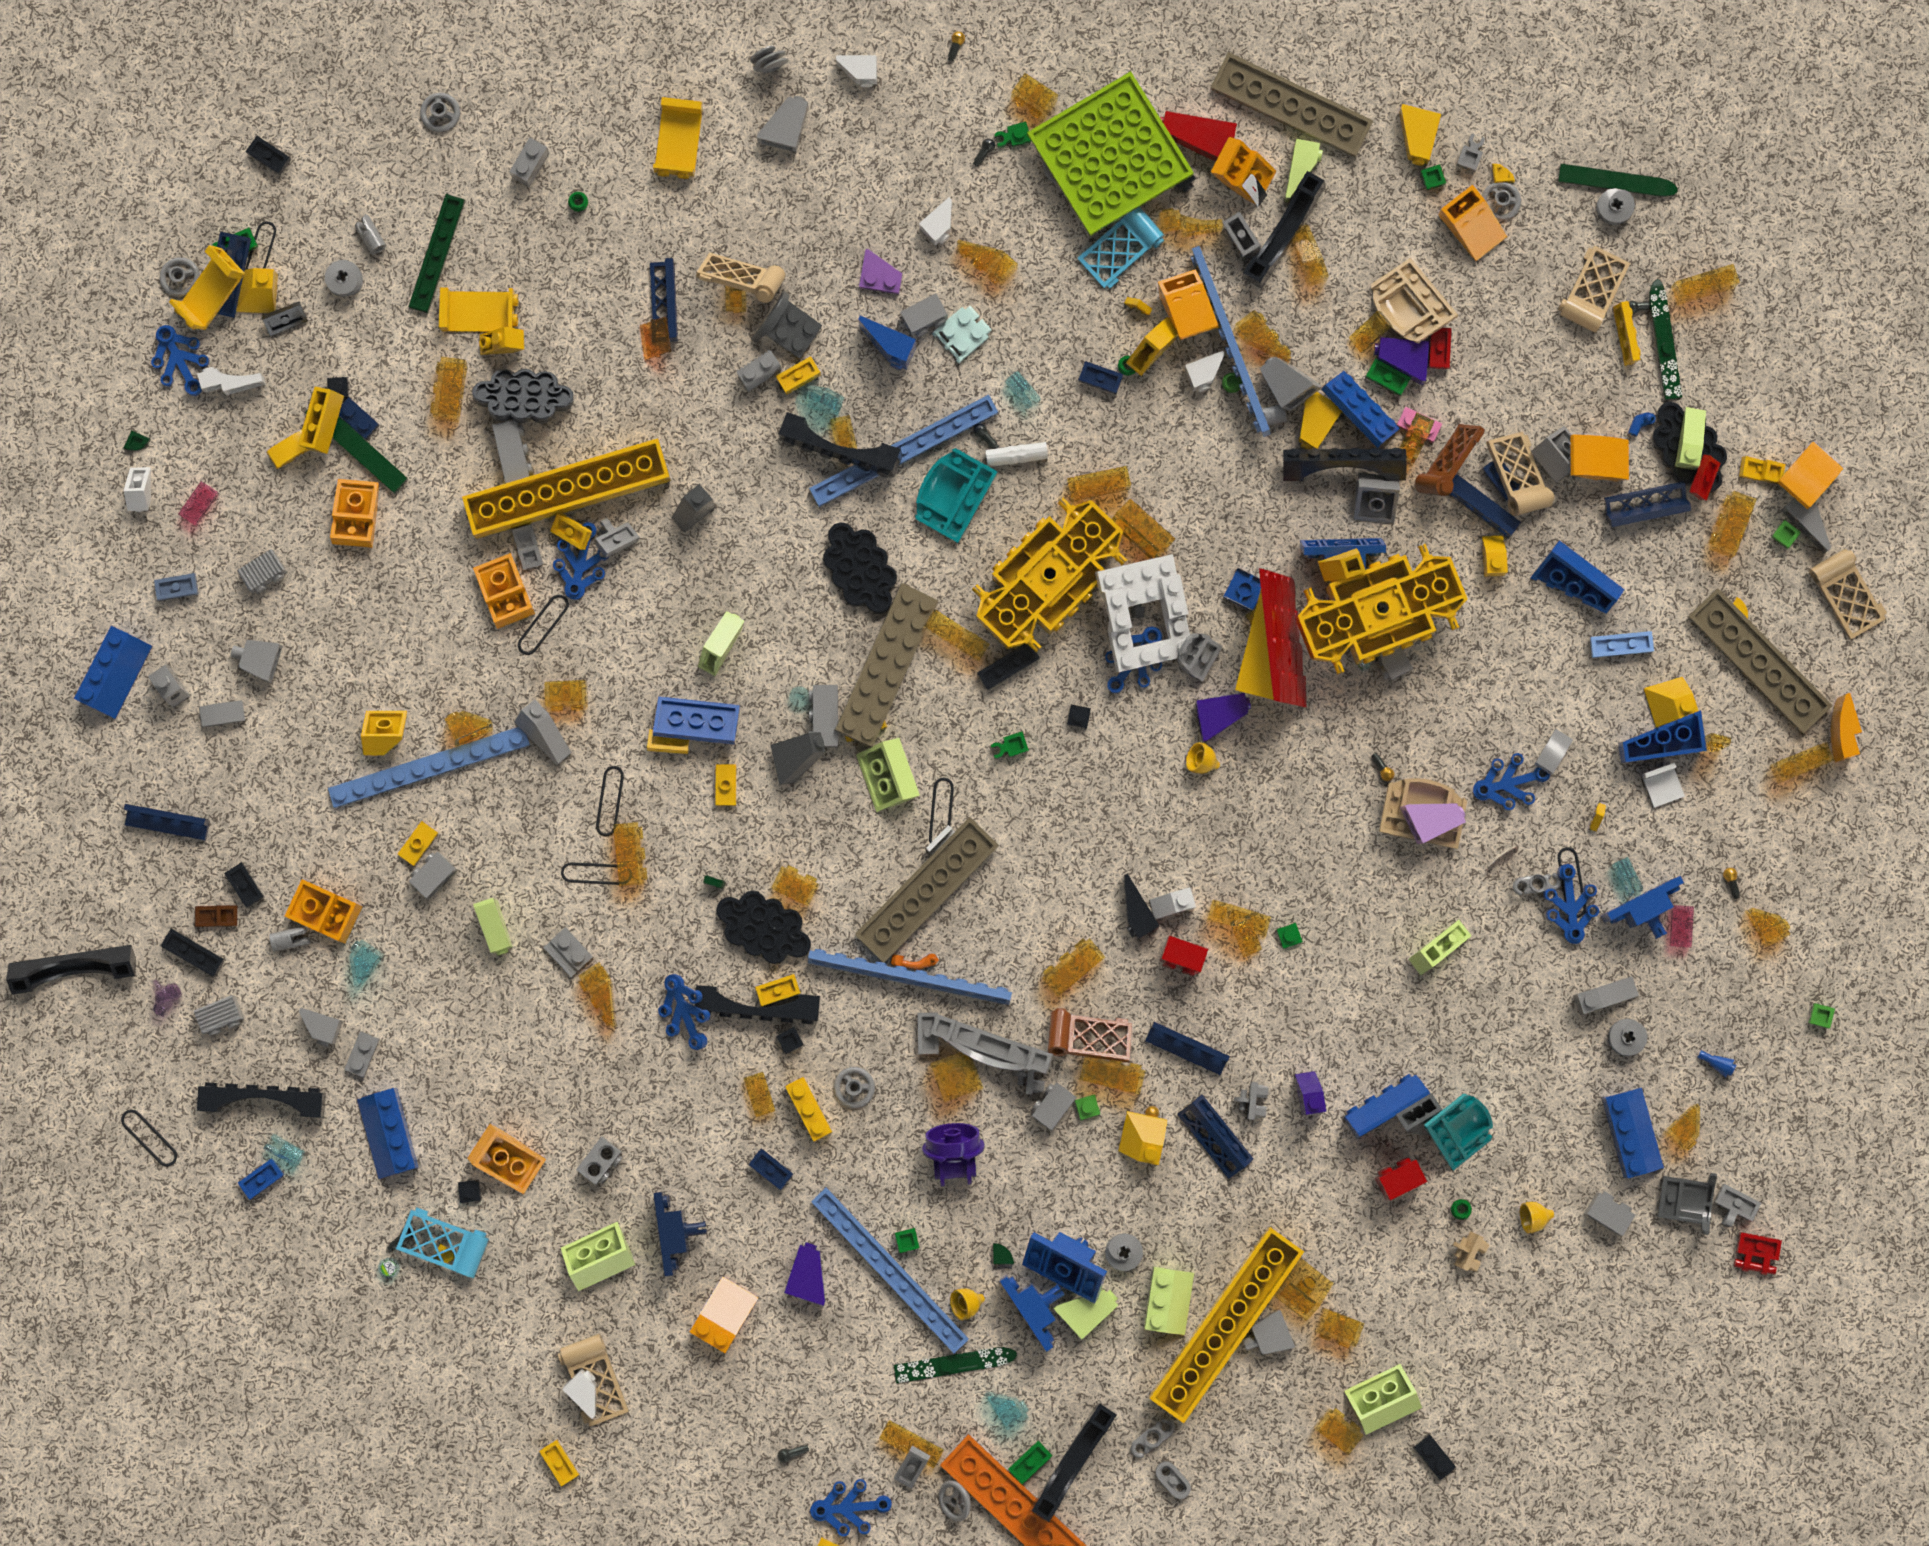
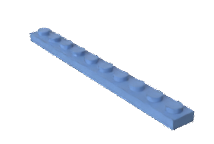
[1190,246,1271,437]
[809,395,998,507]
[328,727,530,808]
[808,949,1012,1005]
[811,1187,969,1353]

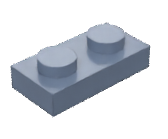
[154,573,199,601]

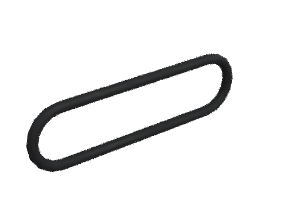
[245,221,276,270]
[518,594,569,655]
[596,766,624,836]
[929,777,954,843]
[1558,847,1586,918]
[561,862,632,885]
[121,1109,177,1167]

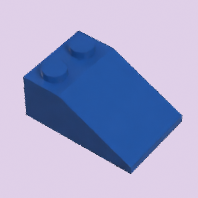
[858,315,916,370]

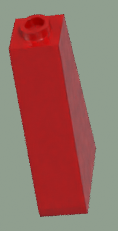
[1160,111,1237,162]

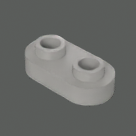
[1155,1461,1191,1499]

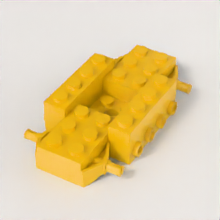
[972,497,1128,653]
[1296,544,1468,675]

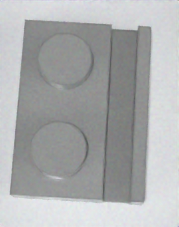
[543,927,594,978]

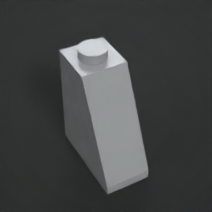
[757,96,809,153]
[1260,357,1322,411]

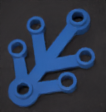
[151,325,210,396]
[553,522,610,600]
[1105,626,1162,694]
[1473,753,1550,811]
[1543,864,1599,944]
[658,974,710,1050]
[810,1479,892,1536]

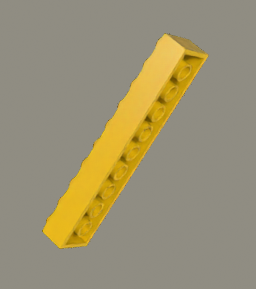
[462,438,671,539]
[1149,1227,1304,1423]

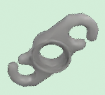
[1513,873,1562,896]
[1130,1417,1175,1458]

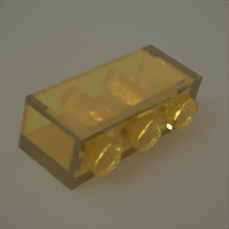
[1671,264,1740,305]
[430,357,468,423]
[1066,466,1131,502]
[1708,491,1757,558]
[1112,499,1176,559]
[613,822,648,887]
[1042,938,1105,997]
[1079,1057,1146,1095]

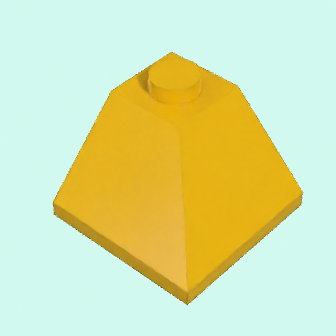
[236,268,278,314]
[1643,677,1699,727]
[361,711,407,756]
[1118,1111,1167,1165]

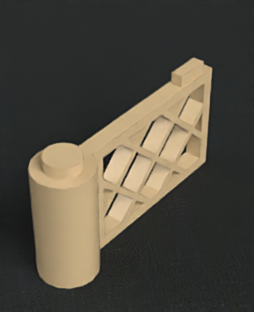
[1558,245,1630,333]
[696,253,786,303]
[1486,431,1555,516]
[1809,549,1887,639]
[558,1333,629,1426]

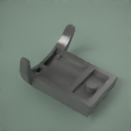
[751,291,822,359]
[1657,1173,1717,1235]

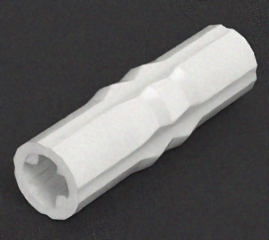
[985,442,1048,467]

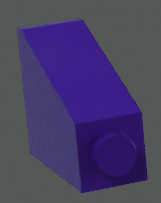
[1374,337,1429,385]
[1195,693,1251,743]
[1295,1071,1327,1115]
[784,1242,826,1306]

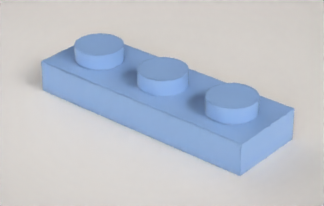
[1590,631,1654,658]

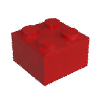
[1159,935,1209,976]
[1375,1157,1428,1201]

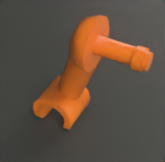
[891,953,939,971]

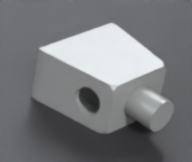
[231,640,283,683]
[148,664,190,708]
[1242,1309,1295,1355]

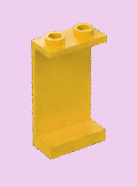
[653,97,703,179]
[169,245,245,330]
[439,287,519,332]

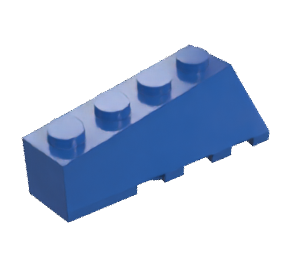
[1530,540,1625,614]
[1618,710,1707,763]

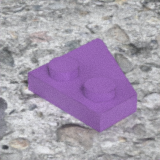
[859,249,902,294]

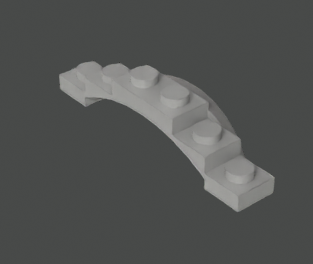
[930,1014,1054,1074]

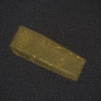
[1292,224,1329,287]
[1770,742,1835,784]
[1206,900,1271,937]

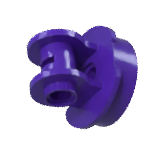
[922,1123,985,1187]

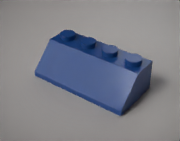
[74,626,153,719]
[1344,1074,1430,1139]
[1602,1087,1664,1178]
[357,1088,419,1179]

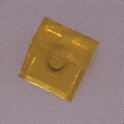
[930,1052,983,1102]
[1274,1258,1334,1321]

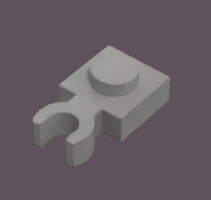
[1456,133,1485,172]

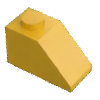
[1482,535,1508,577]

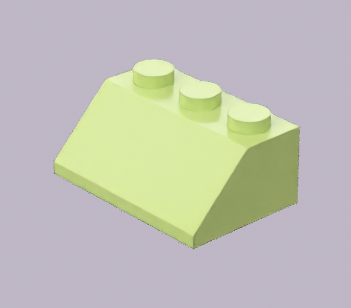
[856,738,920,812]
[561,1222,635,1291]
[1144,1266,1194,1335]
[1344,1364,1422,1435]

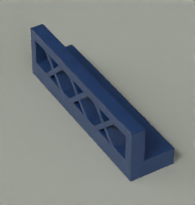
[217,231,251,318]
[650,258,678,343]
[1449,474,1521,539]
[1604,481,1691,527]
[123,804,210,841]
[1145,1022,1230,1075]
[1177,1094,1254,1179]

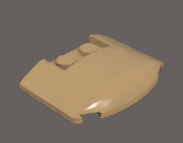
[1371,258,1458,343]
[1379,778,1467,849]

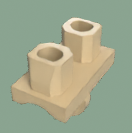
[1453,1231,1489,1271]

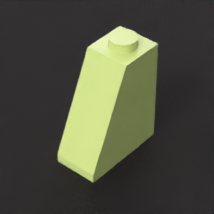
[698,611,744,676]
[473,898,512,956]
[1053,1289,1118,1339]

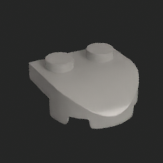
[1177,633,1222,681]

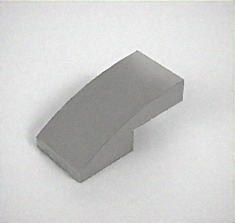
[512,523,543,570]
[199,700,245,727]
[1534,729,1573,775]

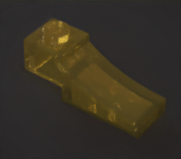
[1158,208,1223,238]
[923,609,990,661]

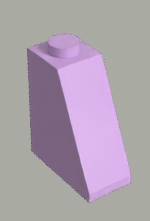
[1400,803,1466,844]

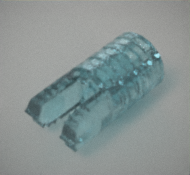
[1005,370,1041,409]
[1612,857,1643,897]
[263,1134,305,1168]

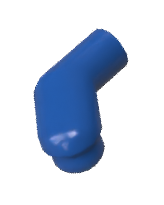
[1628,412,1656,437]

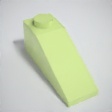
[1284,139,1323,202]
[1675,407,1706,471]
[1408,920,1471,975]

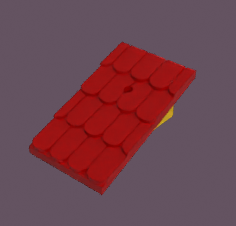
[1235,568,1307,708]

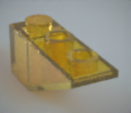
[957,240,1018,286]
[1234,310,1291,363]
[578,962,617,1028]

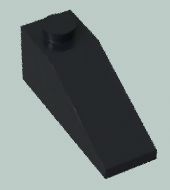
[1123,873,1159,939]

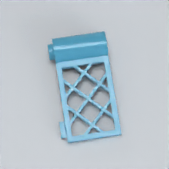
[1078,207,1165,289]
[396,1207,489,1278]

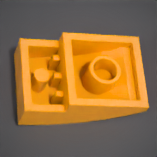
[1211,137,1276,204]
[1570,434,1629,482]
[1777,442,1844,510]
[330,479,379,548]
[473,553,535,629]
[1830,693,1862,762]
[284,879,363,943]

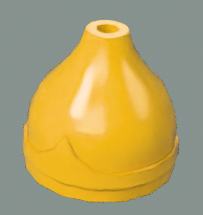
[1186,742,1220,774]
[1519,1202,1554,1234]
[950,1288,985,1321]

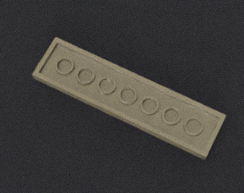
[1210,52,1374,158]
[834,583,938,748]
[1688,588,1833,734]
[855,817,999,963]

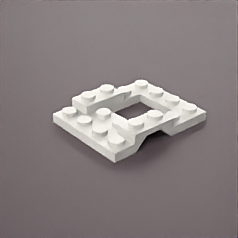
[1095,554,1190,672]

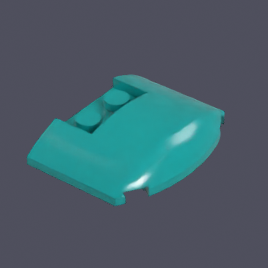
[915,448,998,543]
[1424,1094,1493,1171]

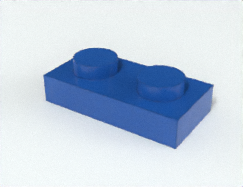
[238,1158,284,1200]

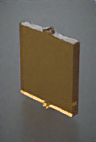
[640,317,671,360]

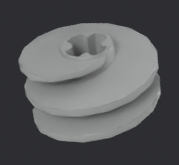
[750,45,788,73]
[1596,188,1635,225]
[325,260,363,297]
[1608,1019,1648,1056]
[1105,1233,1143,1271]

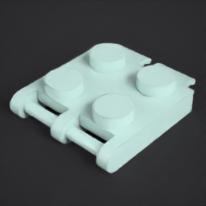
[932,306,992,364]

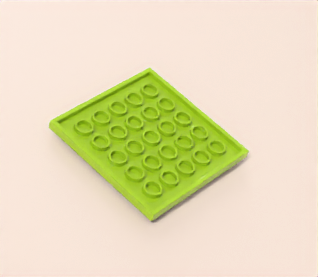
[1027,71,1194,236]

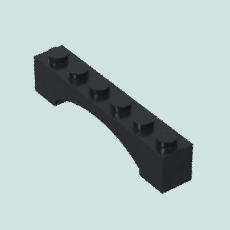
[1243,171,1326,289]
[778,412,903,478]
[1283,448,1407,481]
[6,945,136,995]
[694,985,821,1025]
[196,1082,326,1118]
[1029,1403,1117,1522]

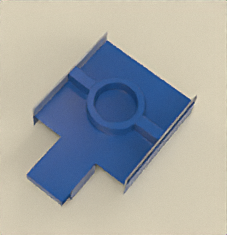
[1223,567,1261,612]

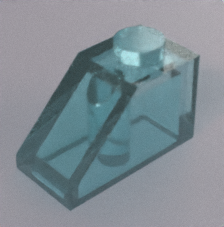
[795,384,845,416]
[349,939,384,988]
[985,1391,1030,1430]

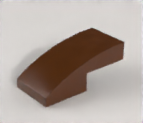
[195,905,237,927]

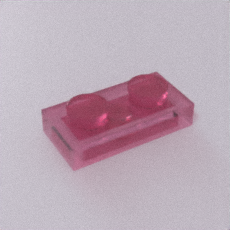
[178,481,219,526]
[1669,905,1694,948]

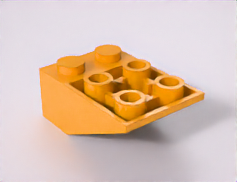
[1438,185,1507,262]
[1158,269,1219,340]

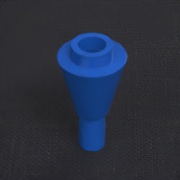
[1698,1050,1737,1078]

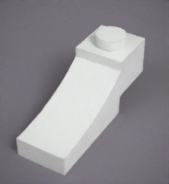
[197,367,266,395]

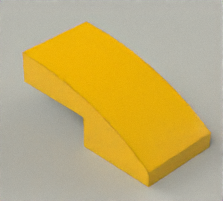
[266,430,309,469]
[1739,456,1786,484]

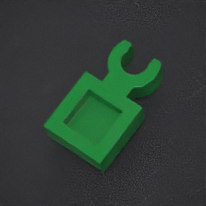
[994,121,1031,148]
[991,731,1029,759]

